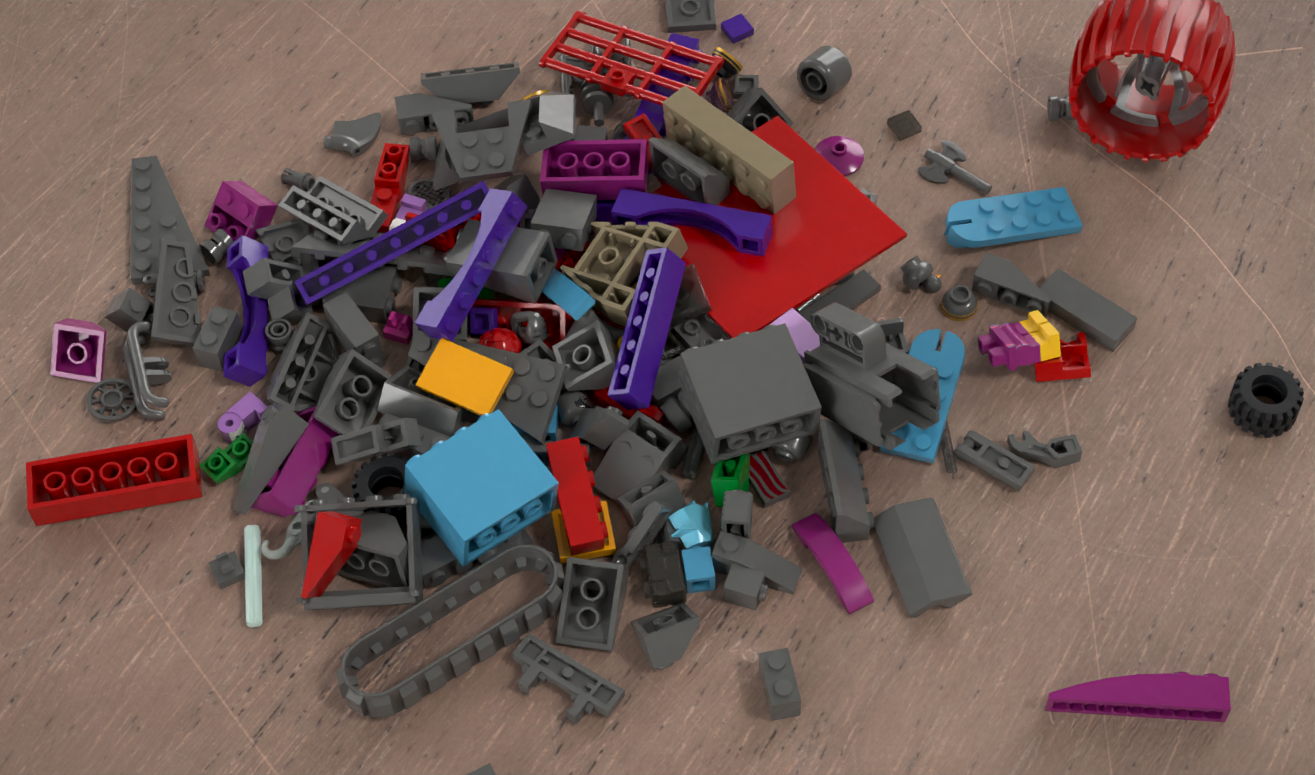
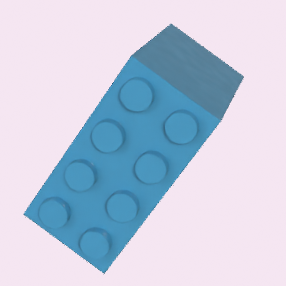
[404,409,559,567]

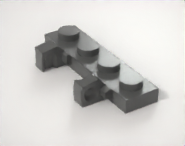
[512,633,625,725]

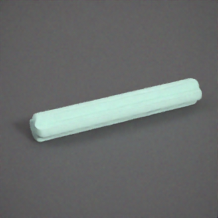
[244,524,263,628]

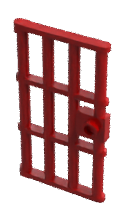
[539,10,724,106]

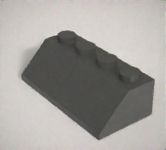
[817,419,874,543]

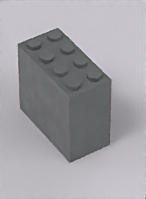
[678,323,822,464]

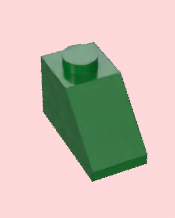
[711,453,750,507]

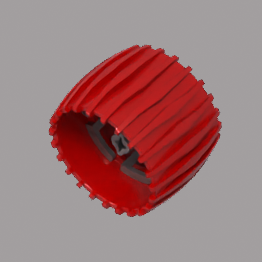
[1068,0,1236,163]

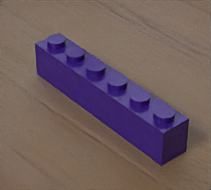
[608,247,686,410]

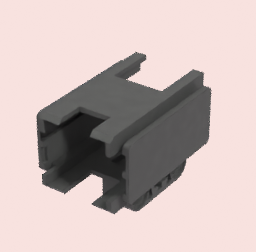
[803,302,940,450]

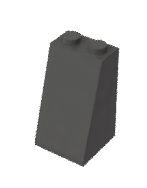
[445,219,558,304]

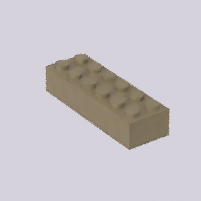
[662,86,796,214]

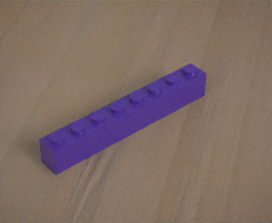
[294,181,489,305]

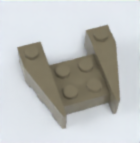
[560,222,688,327]

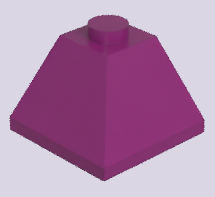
[50,318,106,383]

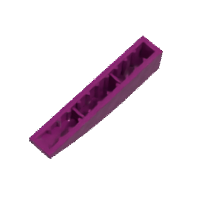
[1045,671,1231,722]

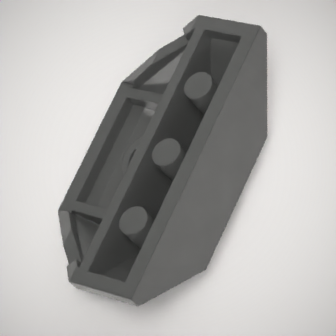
[421,62,520,105]
[267,312,339,413]

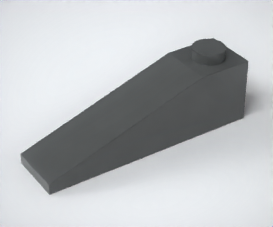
[727,88,793,132]
[232,403,309,515]

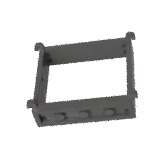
[294,494,423,610]

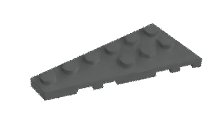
[408,330,568,445]

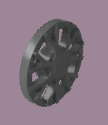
[87,378,137,423]

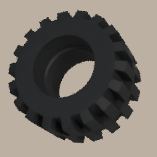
[1228,362,1304,438]
[352,453,409,528]

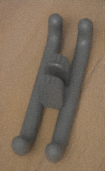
[123,321,172,421]

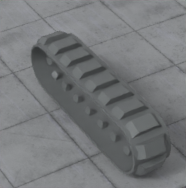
[336,544,565,719]

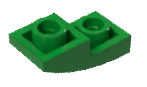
[199,432,253,484]

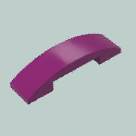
[791,513,874,615]

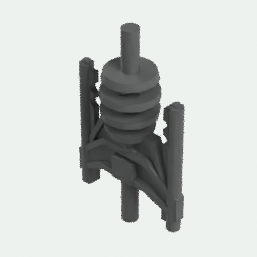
[559,38,633,127]

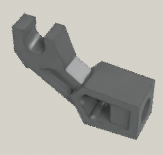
[1007,430,1082,469]

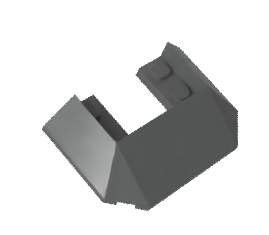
[433,91,576,190]

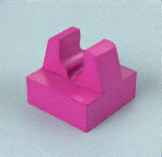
[383,311,413,344]

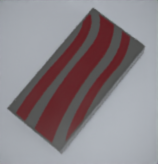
[749,450,790,508]

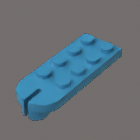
[944,187,1083,248]
[880,329,965,464]

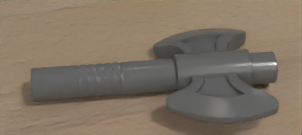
[918,140,992,195]

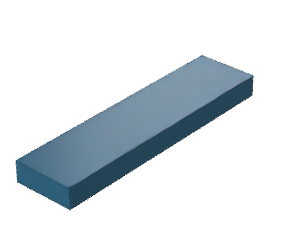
[542,268,596,321]

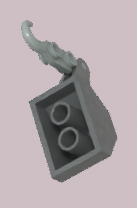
[261,483,409,588]

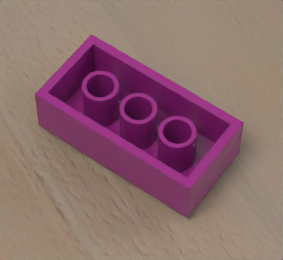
[540,139,649,200]

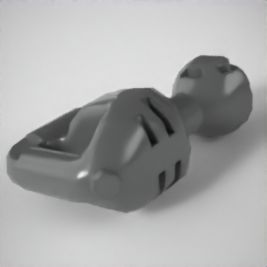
[510,311,549,344]

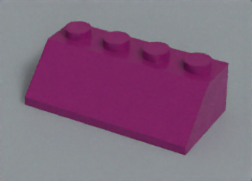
[251,406,340,517]

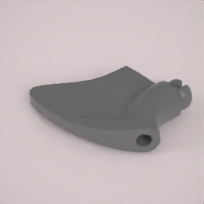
[324,113,382,157]

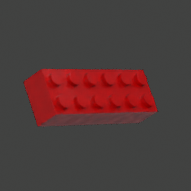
[26,434,203,526]

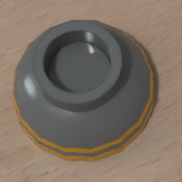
[940,285,978,321]

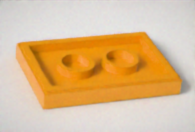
[416,338,514,416]

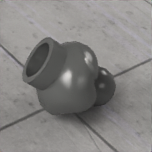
[900,256,942,293]

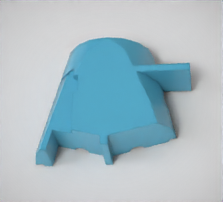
[668,501,714,549]

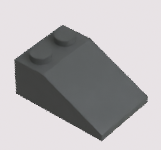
[313,349,392,435]
[556,557,630,651]

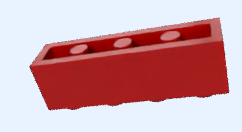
[546,436,609,556]

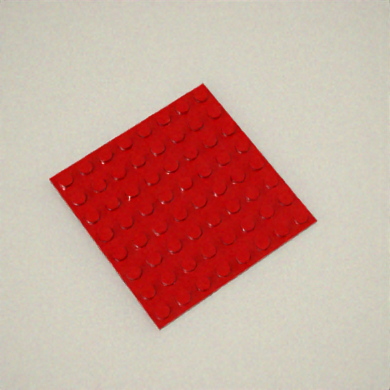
[650,116,907,338]

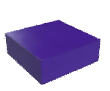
[721,14,754,44]
[469,307,498,335]

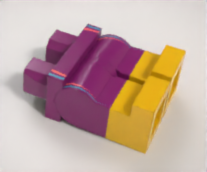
[978,310,1061,371]

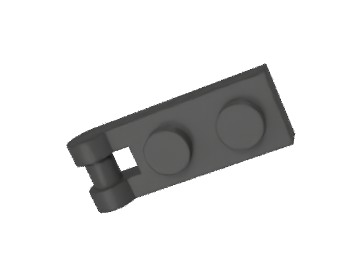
[953,430,1035,492]

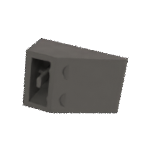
[592,411,683,505]

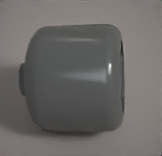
[797,46,852,101]

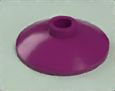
[815,136,864,176]

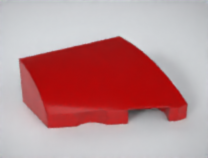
[1034,332,1091,382]

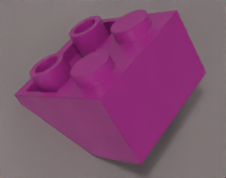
[204,181,278,242]

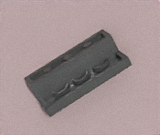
[278,176,389,244]
[874,497,973,618]

